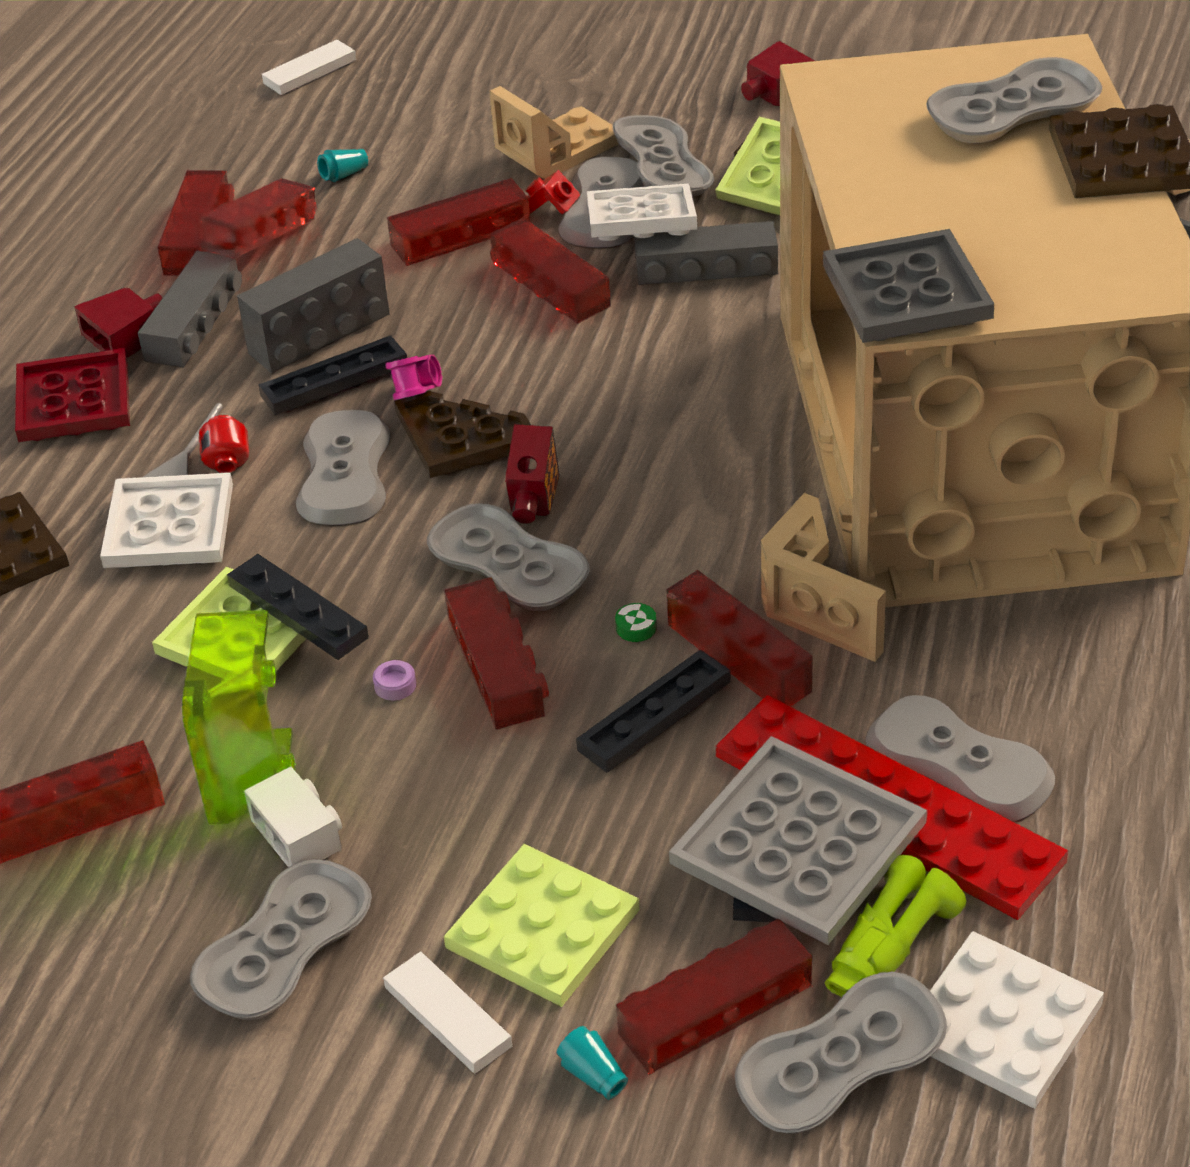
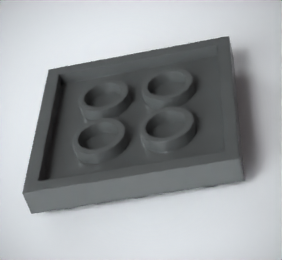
[823,229,995,343]

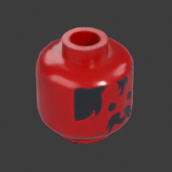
[198,415,250,473]

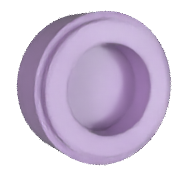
[373,660,416,701]

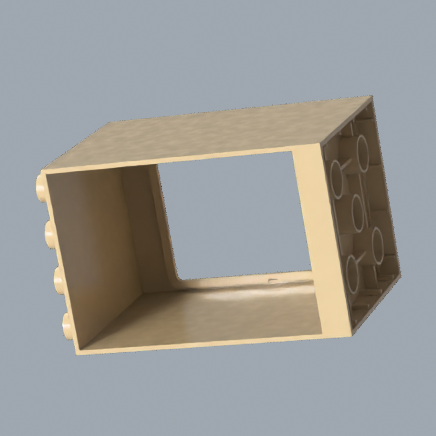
[780,34,1190,607]

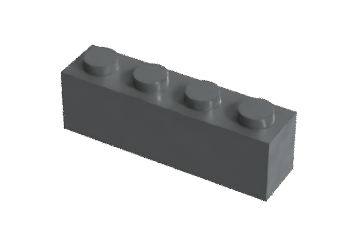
[634,221,778,285]
[138,251,242,368]

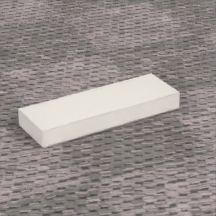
[262,40,356,95]
[383,951,512,1074]

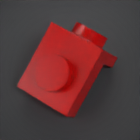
[520,170,580,215]

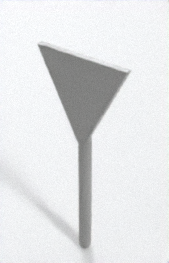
[143,403,223,477]

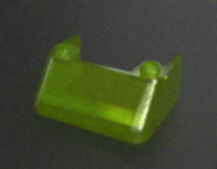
[182,610,295,825]

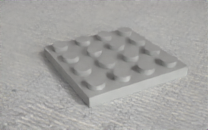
[669,736,927,945]

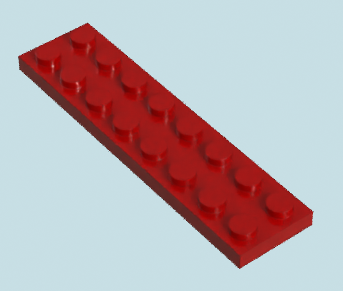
[715,695,1068,921]

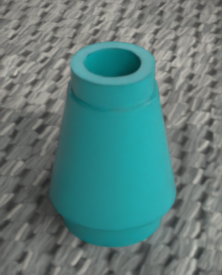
[317,149,368,182]
[556,1026,629,1100]

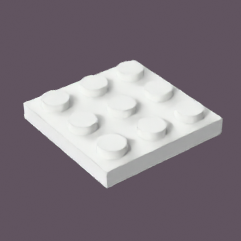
[587,183,697,241]
[100,473,233,568]
[930,931,1104,1109]

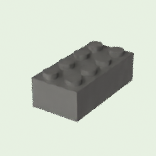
[237,238,390,373]

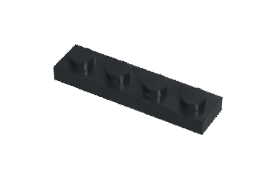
[258,335,407,415]
[227,554,369,660]
[576,649,731,773]

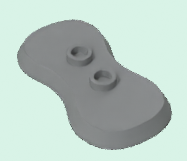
[926,57,1102,143]
[613,115,714,197]
[558,157,645,248]
[296,410,391,525]
[427,503,590,611]
[866,695,1055,821]
[190,859,372,1020]
[735,972,947,1133]

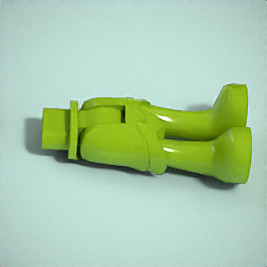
[825,855,967,997]

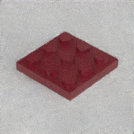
[15,348,130,442]

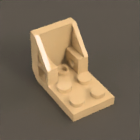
[490,86,619,179]
[761,493,886,662]

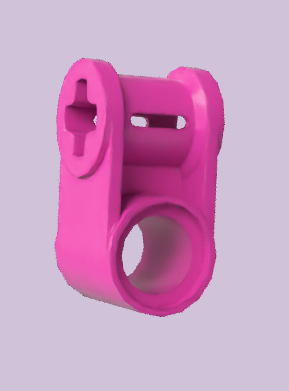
[385,354,442,400]

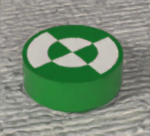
[615,603,657,642]

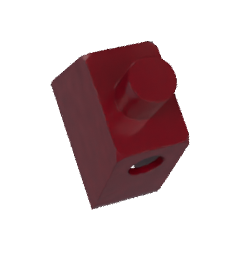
[741,41,815,106]
[74,288,163,358]

